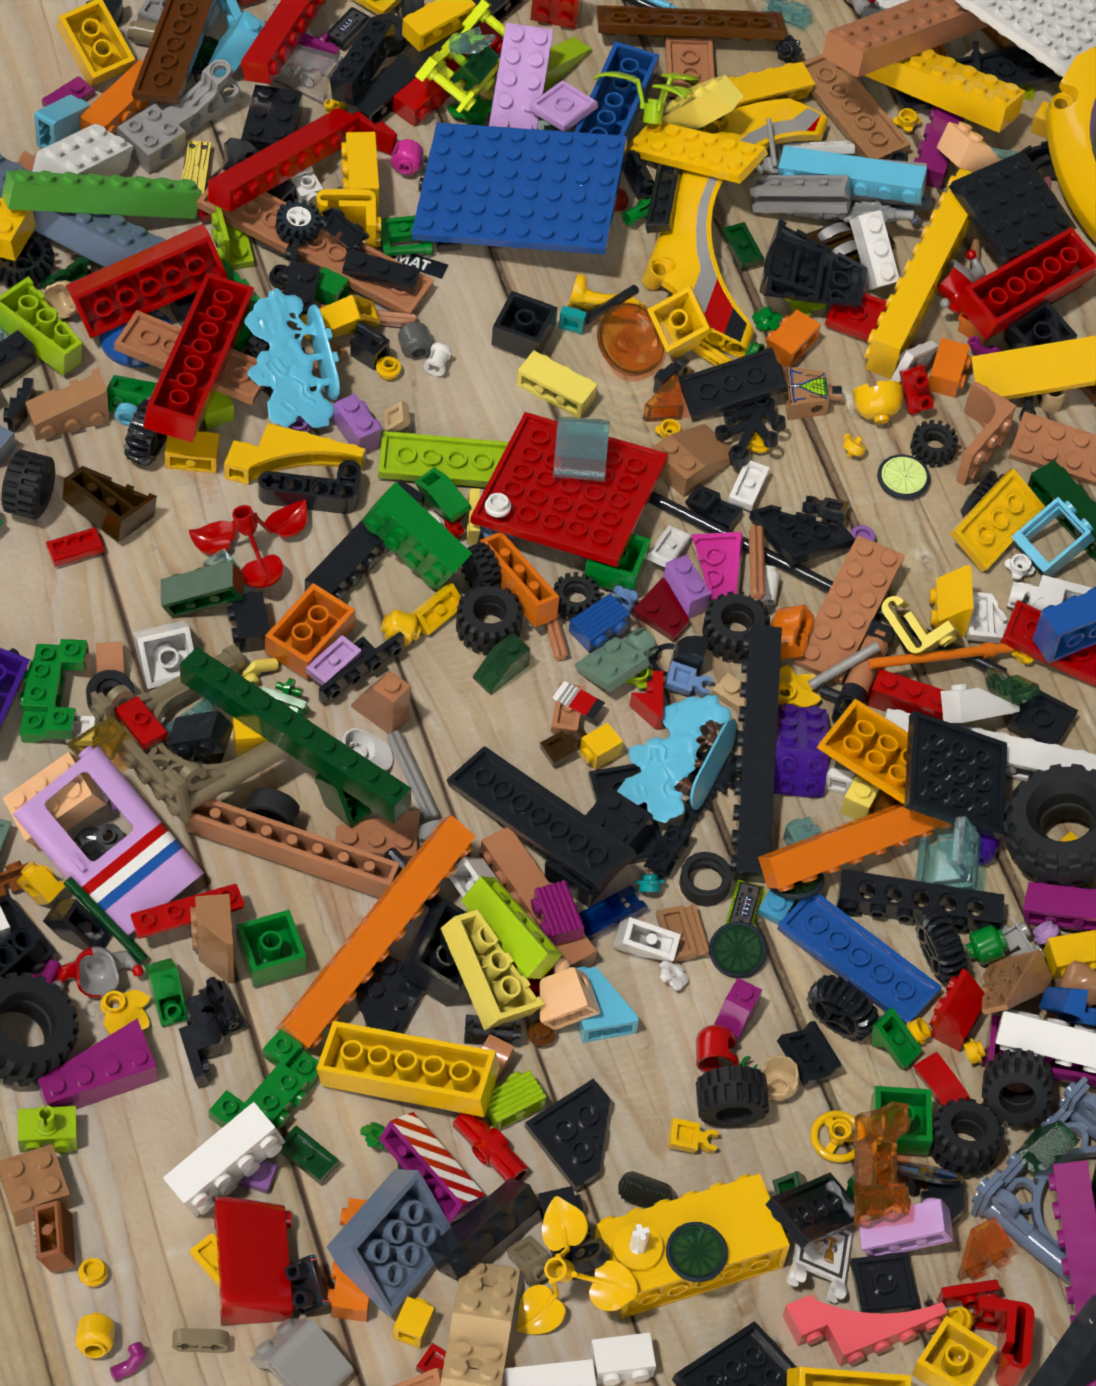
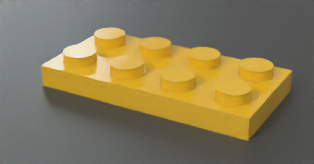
[950,468,1045,572]

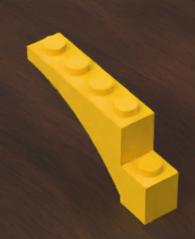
[224,423,365,485]

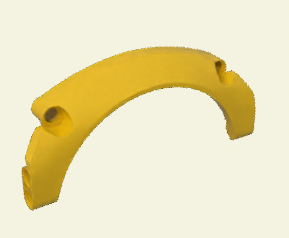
[1045,46,1096,243]

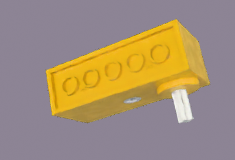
[594,1173,790,1319]

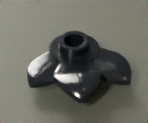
[75,823,123,861]

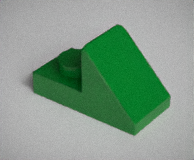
[871,1007,923,1069]

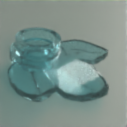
[448,27,495,55]

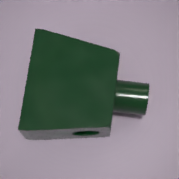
[315,774,372,828]

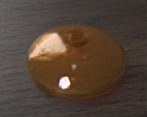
[597,303,664,376]

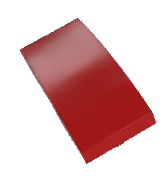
[353,111,398,154]
[913,1052,970,1106]

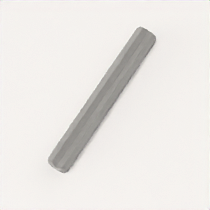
[387,730,439,822]

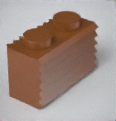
[32,1200,76,1273]

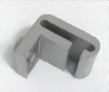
[250,1318,354,1386]

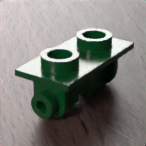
[40,257,92,290]

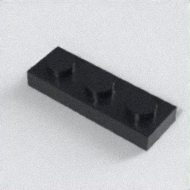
[342,249,421,294]

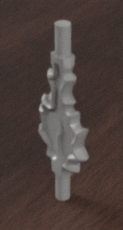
[794,201,915,225]

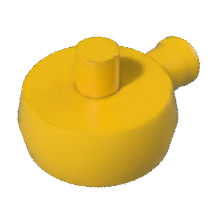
[843,433,867,457]

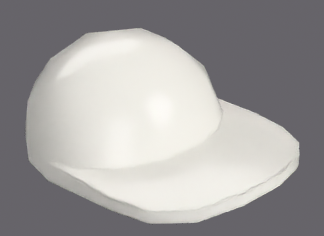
[340,728,393,771]

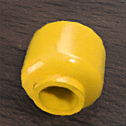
[380,609,421,647]
[75,1312,116,1358]

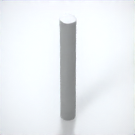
[807,641,881,690]

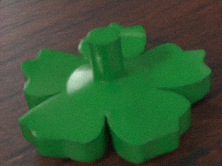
[752,306,782,332]
[360,1122,388,1151]

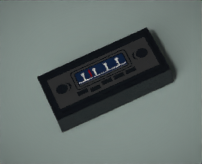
[327,7,371,51]

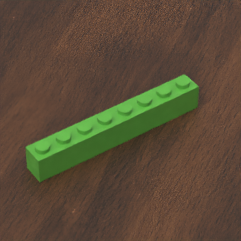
[2,169,202,219]

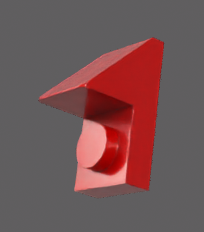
[629,671,663,730]

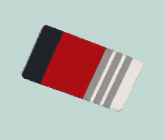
[553,681,605,720]

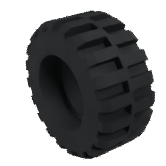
[0,972,79,1087]

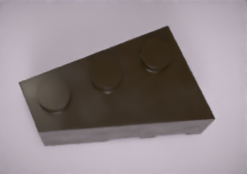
[62,466,157,543]

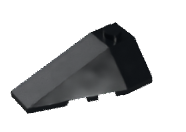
[1028,1294,1096,1386]

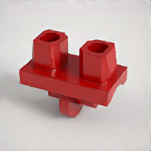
[899,364,934,415]

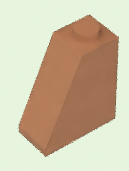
[351,671,411,734]

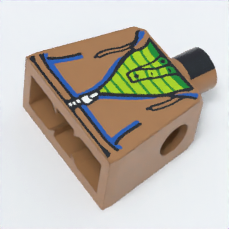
[784,367,842,420]

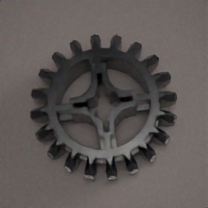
[0,231,55,289]
[124,397,167,466]
[915,909,968,983]
[806,974,879,1041]

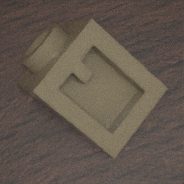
[506,1235,550,1287]

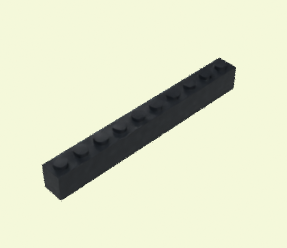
[347,0,522,124]
[730,624,782,884]

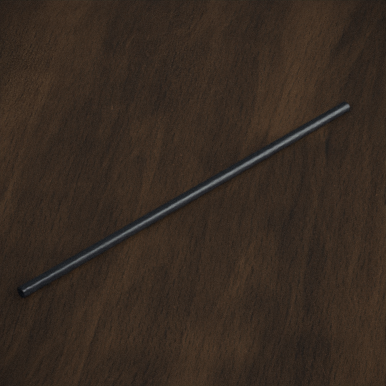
[648,491,1007,680]

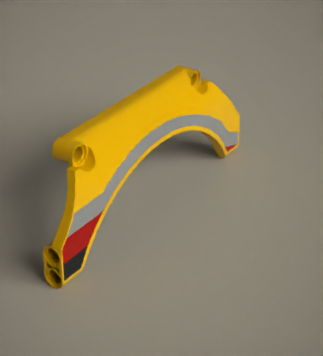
[642,98,828,358]

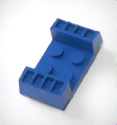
[1039,987,1096,1027]

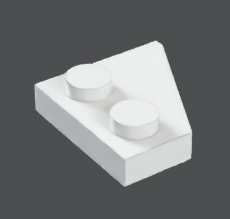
[891,340,939,384]
[966,592,1008,643]

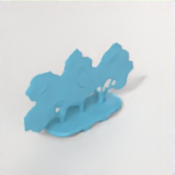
[244,288,340,428]

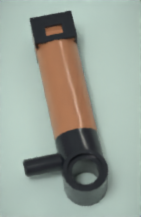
[817,619,896,724]

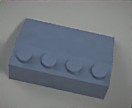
[327,1169,451,1316]

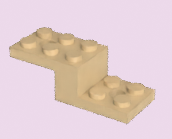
[440,1261,520,1386]

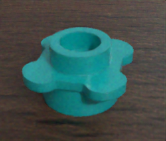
[634,874,665,892]

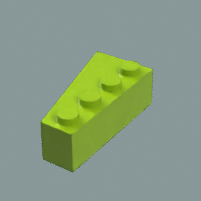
[0,276,82,376]

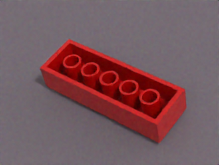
[66,224,228,339]
[956,227,1096,340]

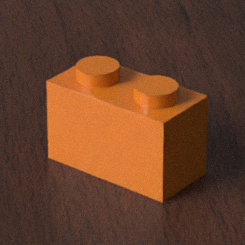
[765,309,821,367]
[928,337,972,398]

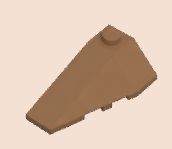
[982,950,1053,1015]

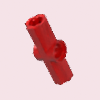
[452,1113,528,1181]

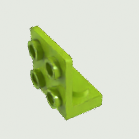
[211,205,254,270]

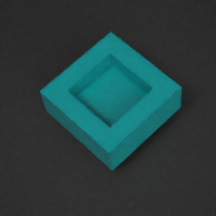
[559,306,587,335]

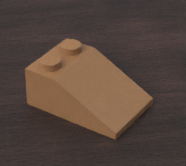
[652,424,731,497]

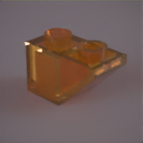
[957,1217,1013,1281]

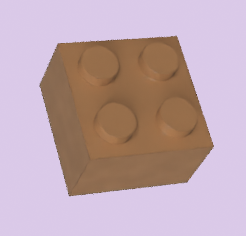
[0,1144,72,1227]

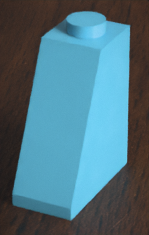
[208,10,265,77]
[34,94,90,149]
[577,966,639,1043]

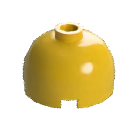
[852,380,903,424]

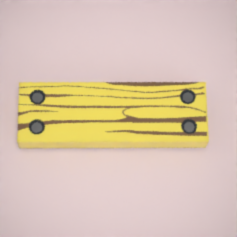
[182,140,211,194]

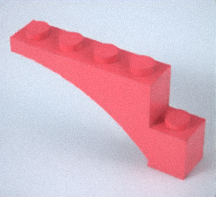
[783,1294,948,1366]

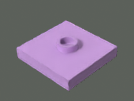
[529,80,598,132]

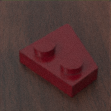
[632,577,690,643]

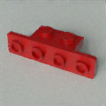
[130,884,245,939]

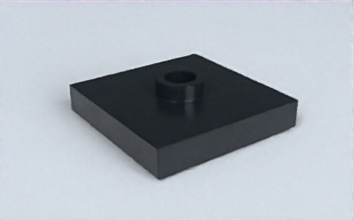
[1007,686,1078,744]
[850,1252,919,1314]

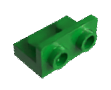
[106,375,157,412]

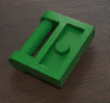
[379,216,433,257]

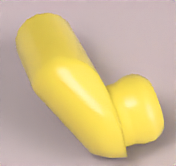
[242,658,278,685]

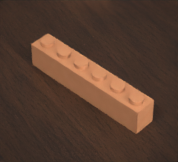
[479,827,597,968]

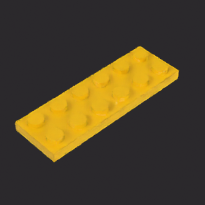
[626,122,768,184]

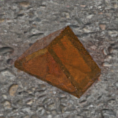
[643,374,684,422]

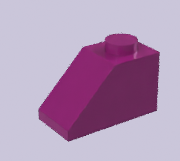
[714,978,762,1048]

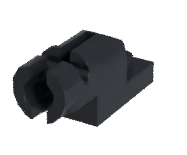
[179,993,224,1089]

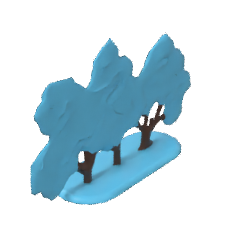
[617,694,737,823]

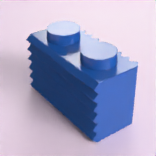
[569,593,630,652]

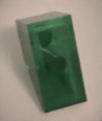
[473,632,531,695]
[1016,1120,1080,1173]

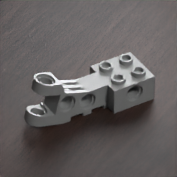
[117,59,241,175]

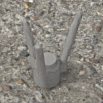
[756,118,782,175]

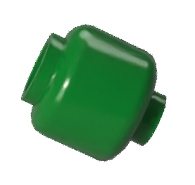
[965,925,1008,965]

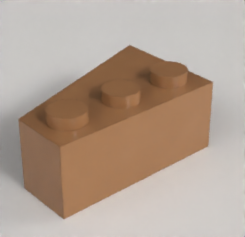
[25,368,109,441]

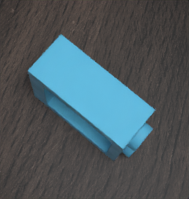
[1011,497,1095,577]

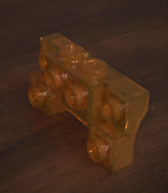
[854,1101,911,1229]

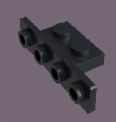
[281,238,320,314]
[319,632,404,704]

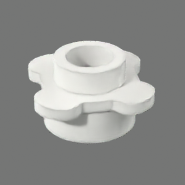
[1004,554,1035,580]

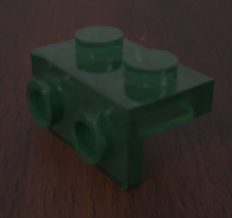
[985,667,1041,703]

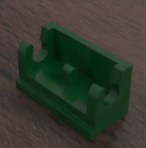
[449,40,500,91]

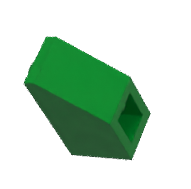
[415,467,472,523]
[144,958,187,1027]

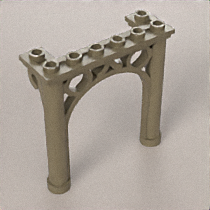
[90,644,310,824]

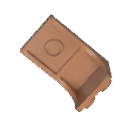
[956,382,1016,486]

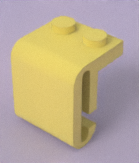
[882,596,960,654]

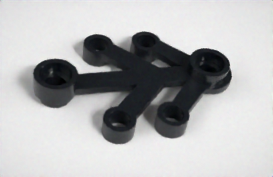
[715,397,786,467]

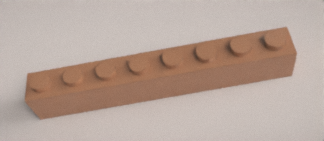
[185,799,400,898]

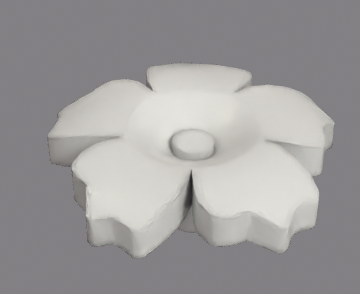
[659,960,689,991]

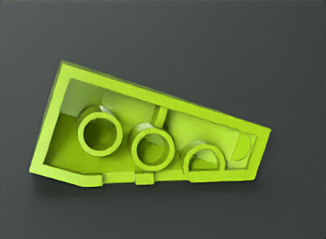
[543,37,592,93]

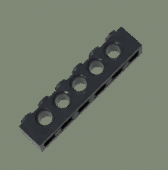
[836,869,1005,932]

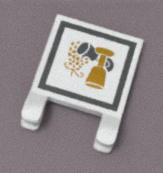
[787,1230,852,1304]

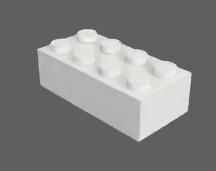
[32,124,133,176]
[163,1102,285,1217]

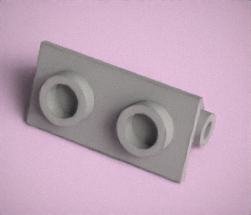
[1000,917,1046,958]

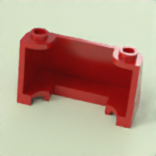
[214,1196,298,1325]

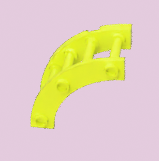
[415,0,505,113]

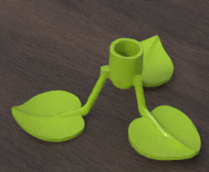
[593,71,700,125]

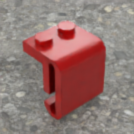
[971,1294,1035,1386]

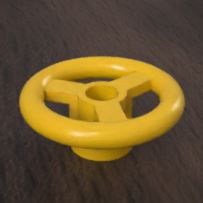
[810,1110,866,1163]

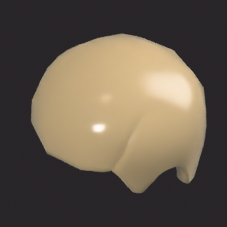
[44,280,78,320]
[761,1055,800,1101]

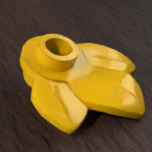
[778,665,821,708]
[100,990,151,1035]

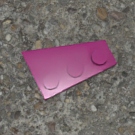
[691,532,744,601]

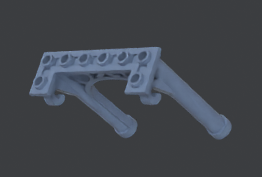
[970,1076,1096,1285]

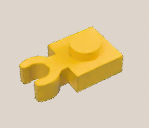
[667,1117,719,1154]

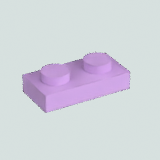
[306,635,362,686]

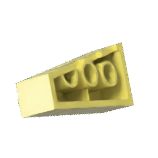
[662,75,744,130]
[441,909,545,1031]

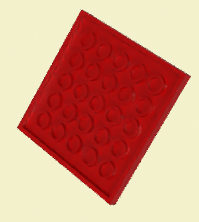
[470,412,668,567]

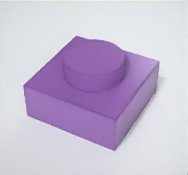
[240,1160,277,1194]

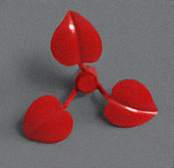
[189,499,308,588]

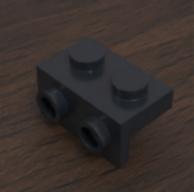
[777,1021,841,1087]

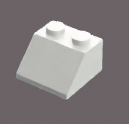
[132,620,194,689]

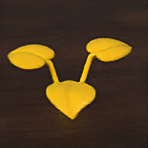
[516,1196,638,1335]

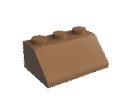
[190,894,234,983]

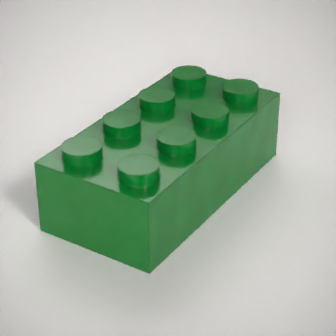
[361,482,472,591]

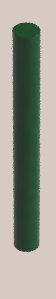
[63,876,148,964]

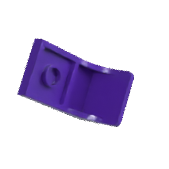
[773,704,829,798]

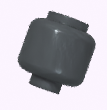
[398,322,433,360]

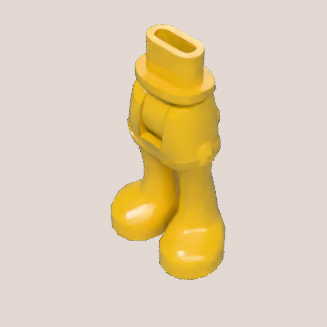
[568,273,651,321]

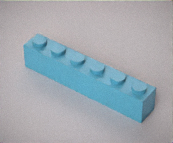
[778,146,927,205]

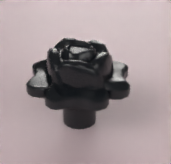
[776,35,802,64]

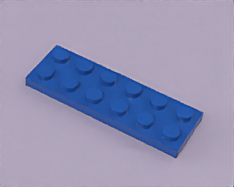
[777,889,942,1026]

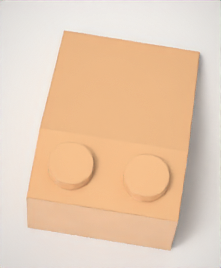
[936,122,1000,172]

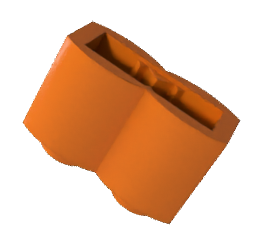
[771,605,814,660]

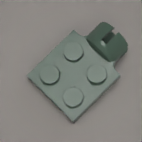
[575,627,658,692]

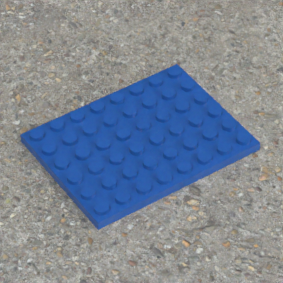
[411,122,627,255]

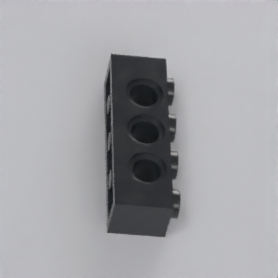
[330,17,395,106]

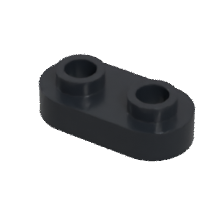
[562,1238,611,1273]

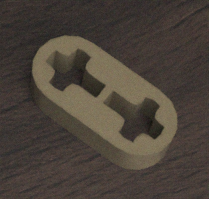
[172,1328,229,1353]

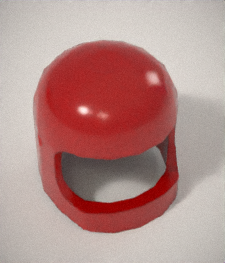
[696,1025,739,1072]

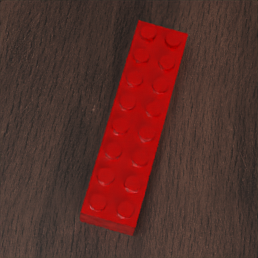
[143,273,254,443]

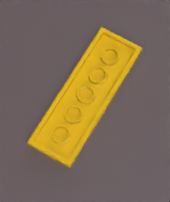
[971,335,1096,399]

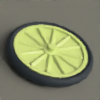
[877,454,930,499]

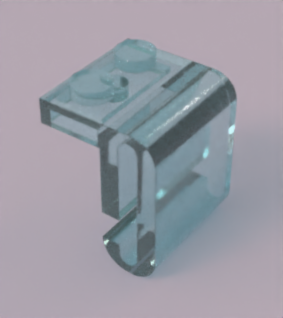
[553,416,610,482]
[915,817,981,890]

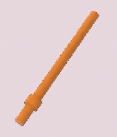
[868,642,1014,669]

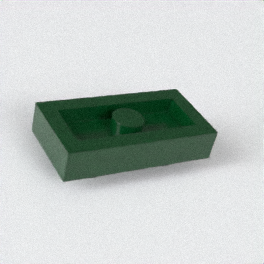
[722,222,764,270]
[280,1125,339,1184]

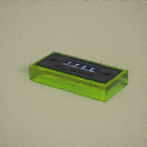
[725,880,764,937]

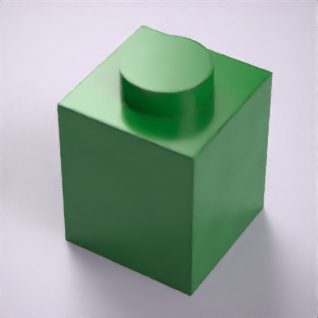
[314,267,349,305]

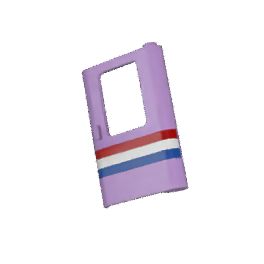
[13,745,204,943]

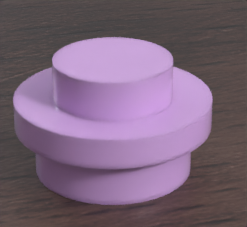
[1033,921,1060,945]

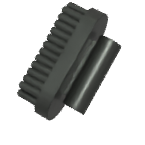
[618,1171,674,1208]

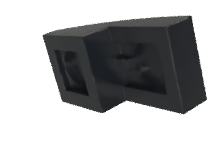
[685,485,744,530]

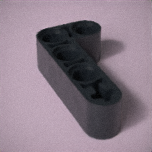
[258,460,361,514]

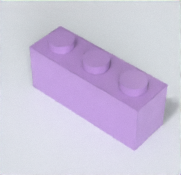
[858,1198,954,1256]

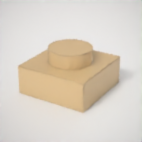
[383,400,410,432]

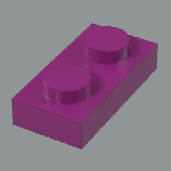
[42,76,95,107]

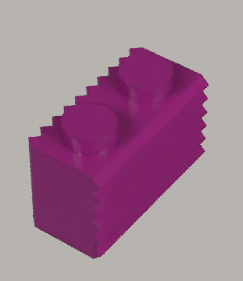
[531,880,584,946]

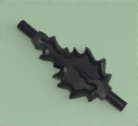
[681,729,740,830]

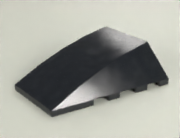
[759,219,867,308]

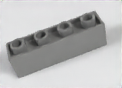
[750,175,852,215]

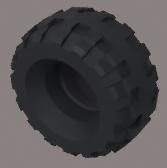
[1003,763,1096,887]

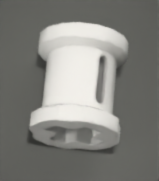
[423,343,452,376]

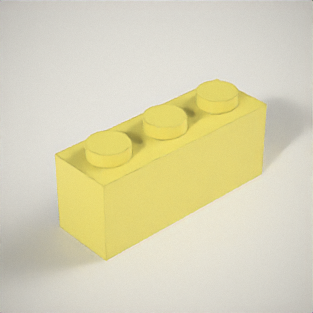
[516,350,598,419]

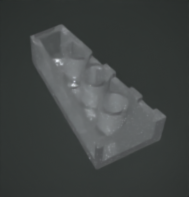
[273,44,343,105]

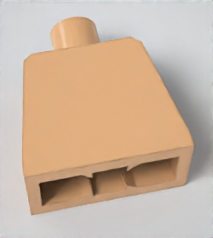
[540,958,601,1030]

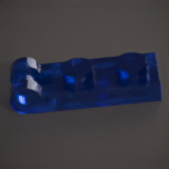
[579,886,648,941]

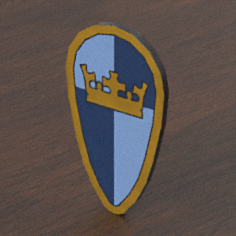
[861,1156,963,1193]

